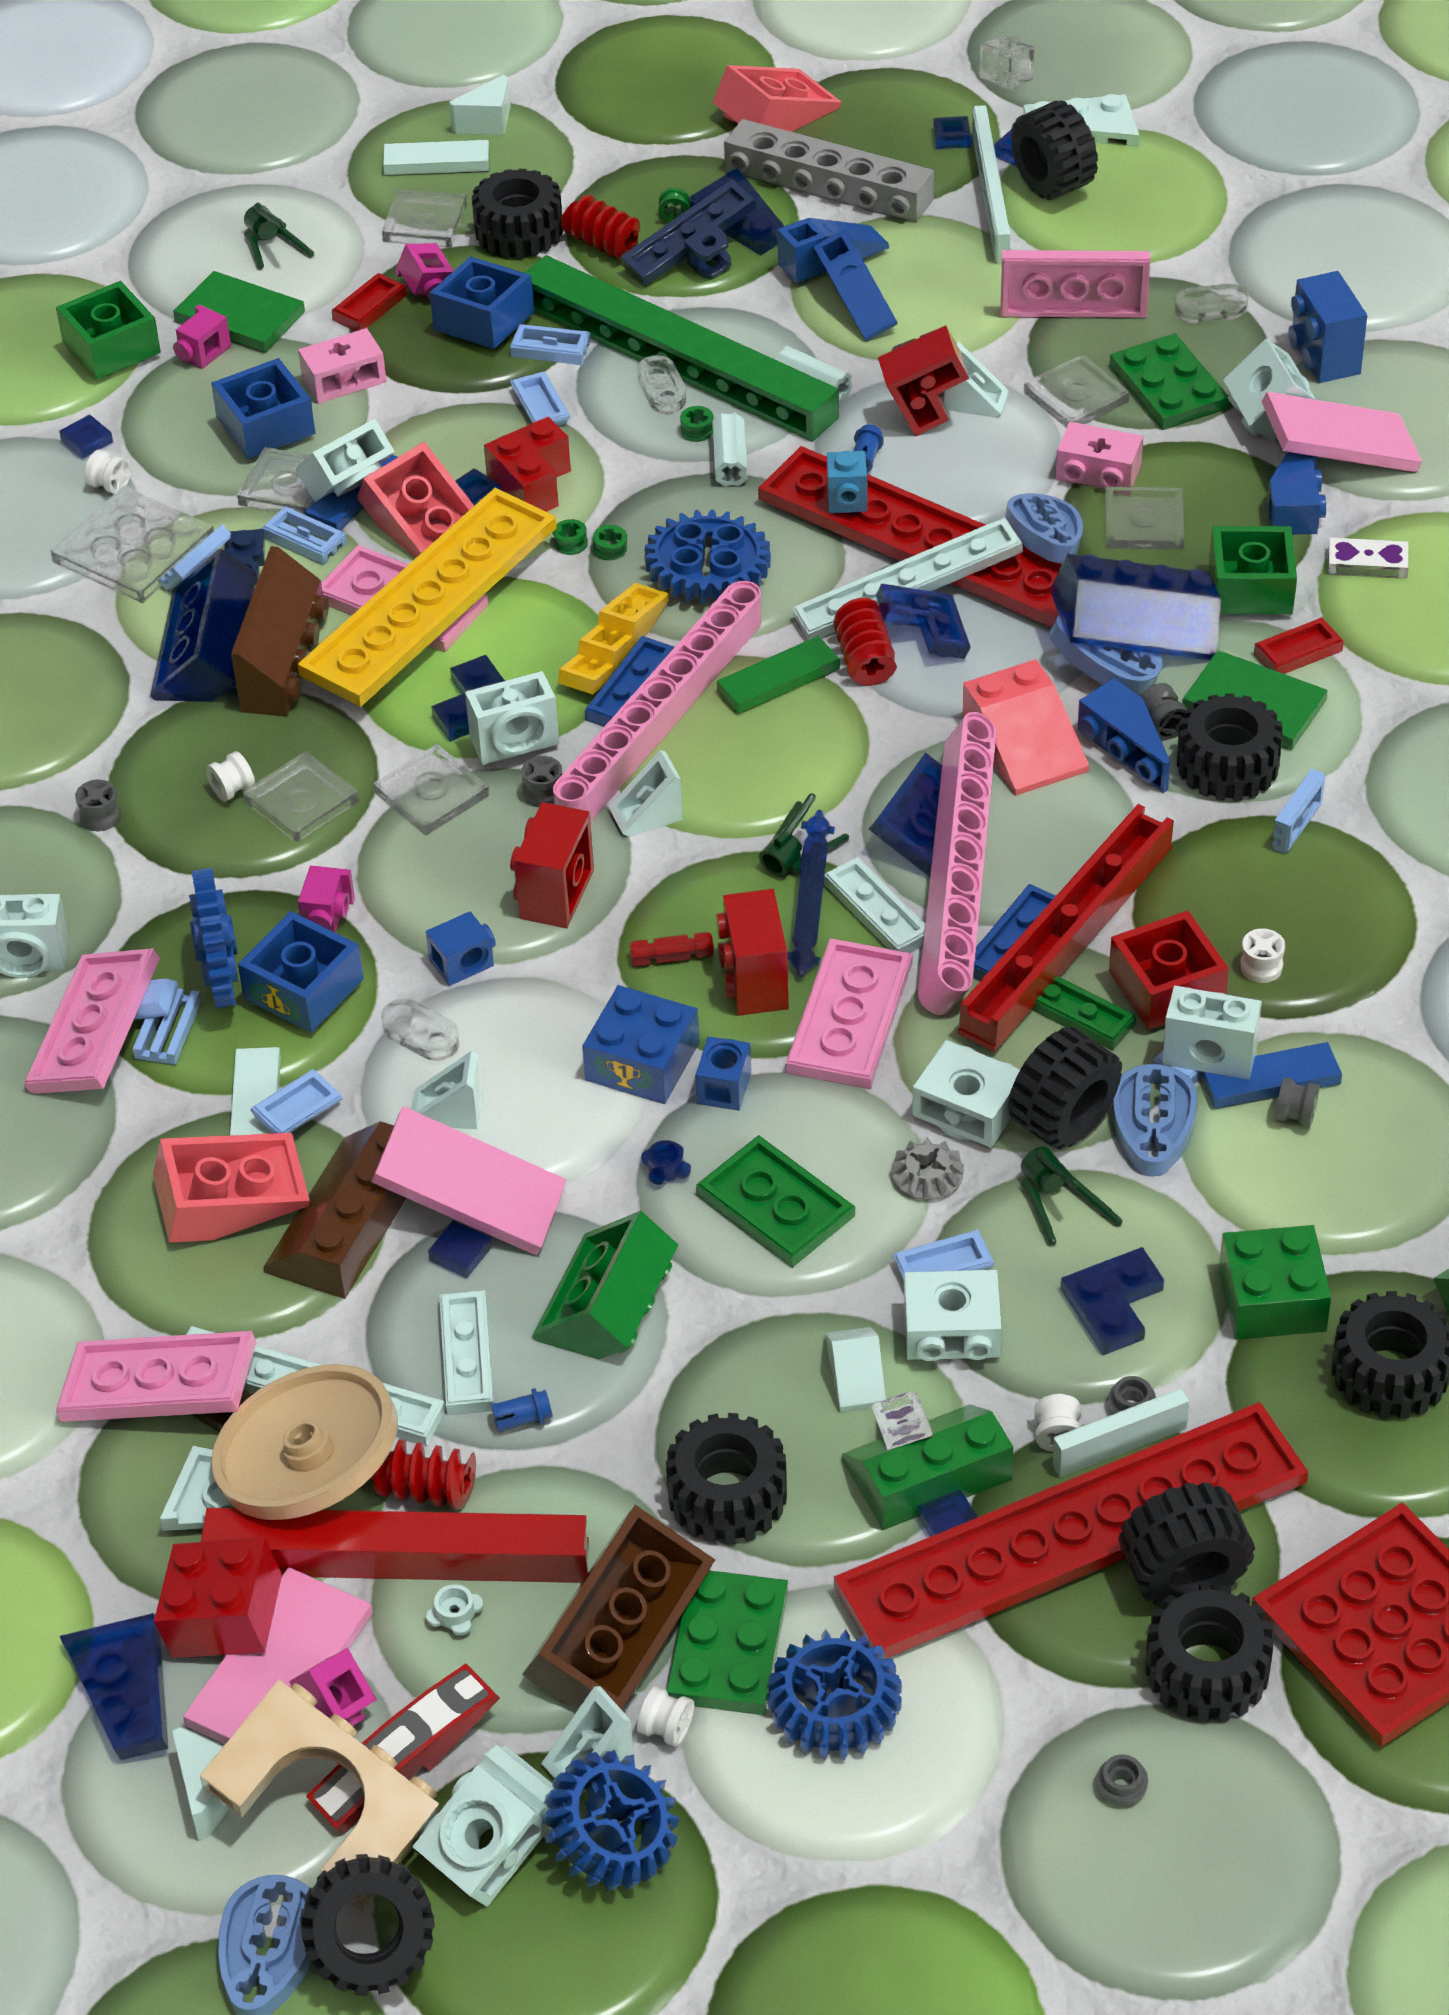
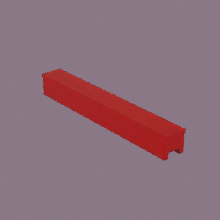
[957,804,1174,1052]
[201,1508,589,1583]

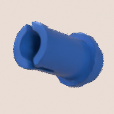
[853,424,884,473]
[491,1388,553,1433]

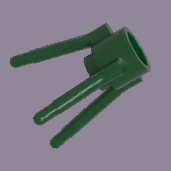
[244,202,314,269]
[759,793,849,876]
[1020,1146,1123,1246]

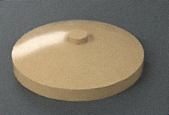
[211,1364,398,1520]

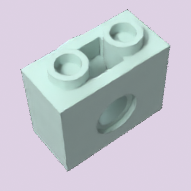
[1223,339,1316,442]
[295,419,395,502]
[465,671,559,765]
[0,894,70,978]
[1162,985,1262,1080]
[913,1040,1020,1148]
[904,1270,1001,1361]
[412,1764,550,1907]

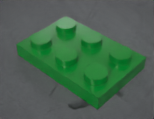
[1109,333,1229,430]
[667,1570,788,1716]

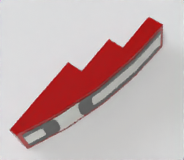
[306,1663,500,1835]

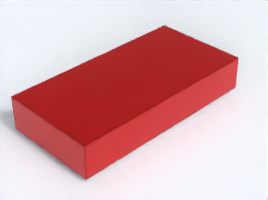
[331,273,407,331]
[1254,617,1344,674]

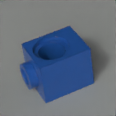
[425,911,496,986]
[695,1036,751,1111]

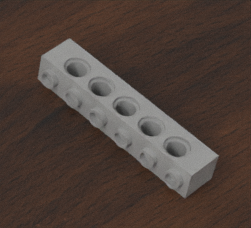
[724,119,934,223]

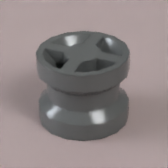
[521,756,562,807]
[75,779,121,832]
[1275,1077,1320,1128]

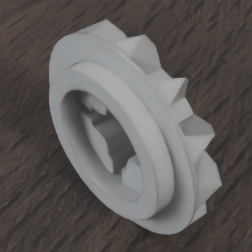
[892,1137,964,1199]

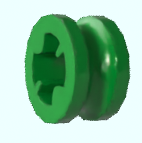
[658,188,690,223]
[680,406,714,442]
[552,519,588,555]
[593,525,627,560]

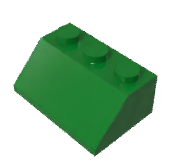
[532,1210,678,1359]
[842,1404,1013,1530]

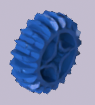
[768,1628,902,1760]
[542,1750,680,1892]

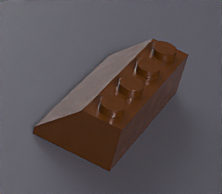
[231,546,329,717]
[263,1121,406,1299]
[522,1505,715,1710]

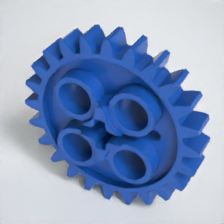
[645,509,771,604]
[189,868,238,1008]

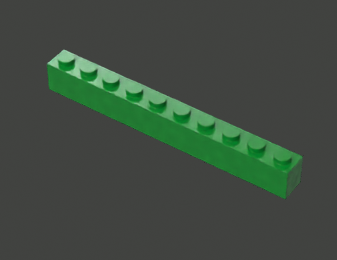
[524,255,839,442]

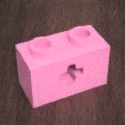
[298,328,387,404]
[1056,422,1143,494]

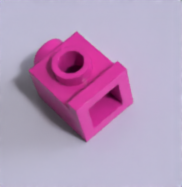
[395,243,453,299]
[173,304,231,369]
[298,865,355,932]
[289,1647,377,1726]

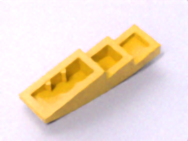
[558,582,670,695]

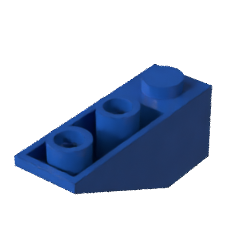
[777,218,889,283]
[813,228,898,342]
[1267,452,1326,535]
[1077,678,1170,793]

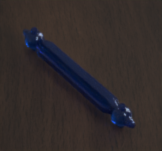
[787,810,835,977]

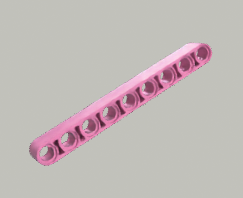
[553,581,762,821]
[918,712,996,1015]

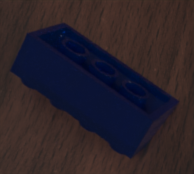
[149,548,257,702]
[1050,554,1221,660]

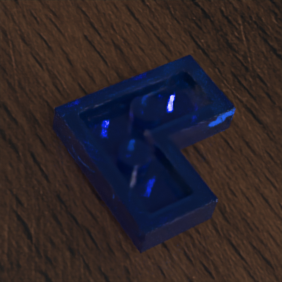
[876,583,971,659]
[431,655,505,742]
[1060,1247,1164,1356]

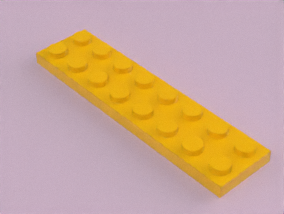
[297,488,557,707]

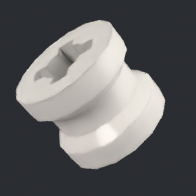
[84,450,131,495]
[205,751,255,802]
[1240,928,1285,983]
[1034,1394,1082,1452]
[637,1686,695,1747]

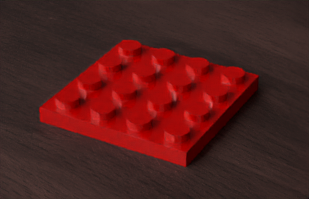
[1251,1502,1449,1747]

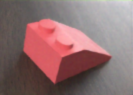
[712,65,842,132]
[357,441,474,558]
[962,659,1089,796]
[153,1133,310,1243]

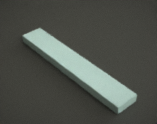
[972,105,1010,264]
[792,517,1023,640]
[186,1326,446,1447]

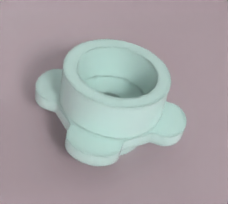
[426,1584,483,1636]

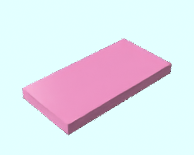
[1000,250,1150,318]
[1261,391,1422,472]
[321,545,488,652]
[786,938,913,1089]
[24,948,160,1094]
[371,1106,567,1256]
[56,1331,256,1422]
[183,1567,373,1744]

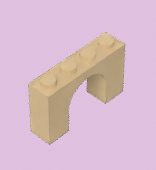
[200,1679,439,1912]

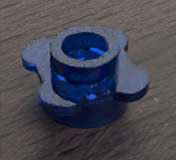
[641,1140,691,1185]

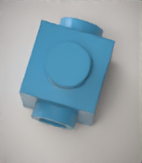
[826,451,867,513]

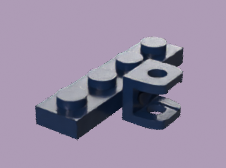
[621,179,756,286]

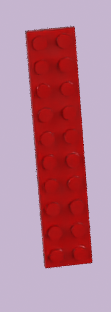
[758,446,1128,627]
[834,1402,1309,1659]

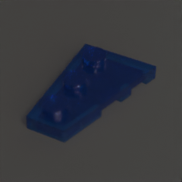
[690,168,784,255]
[868,752,942,877]
[59,1613,169,1760]

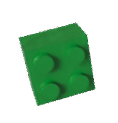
[56,280,161,380]
[1209,526,1297,615]
[1219,1225,1331,1340]

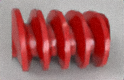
[561,195,640,262]
[833,598,897,686]
[371,1439,476,1510]

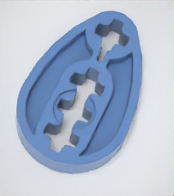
[1005,493,1083,563]
[1049,612,1163,694]
[1112,1064,1198,1177]
[218,1875,312,2015]

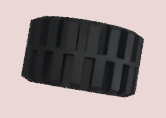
[1010,100,1098,200]
[472,168,563,258]
[1177,693,1283,801]
[1008,1027,1122,1150]
[1331,1291,1449,1419]
[666,1413,787,1545]
[1118,1483,1255,1607]
[1145,1584,1274,1723]
[300,1854,435,1996]

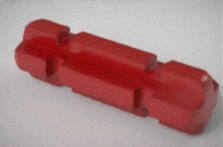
[630,932,714,966]

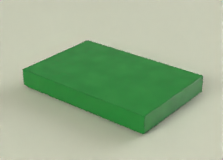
[173,271,305,352]
[1182,650,1328,750]
[696,1135,855,1268]

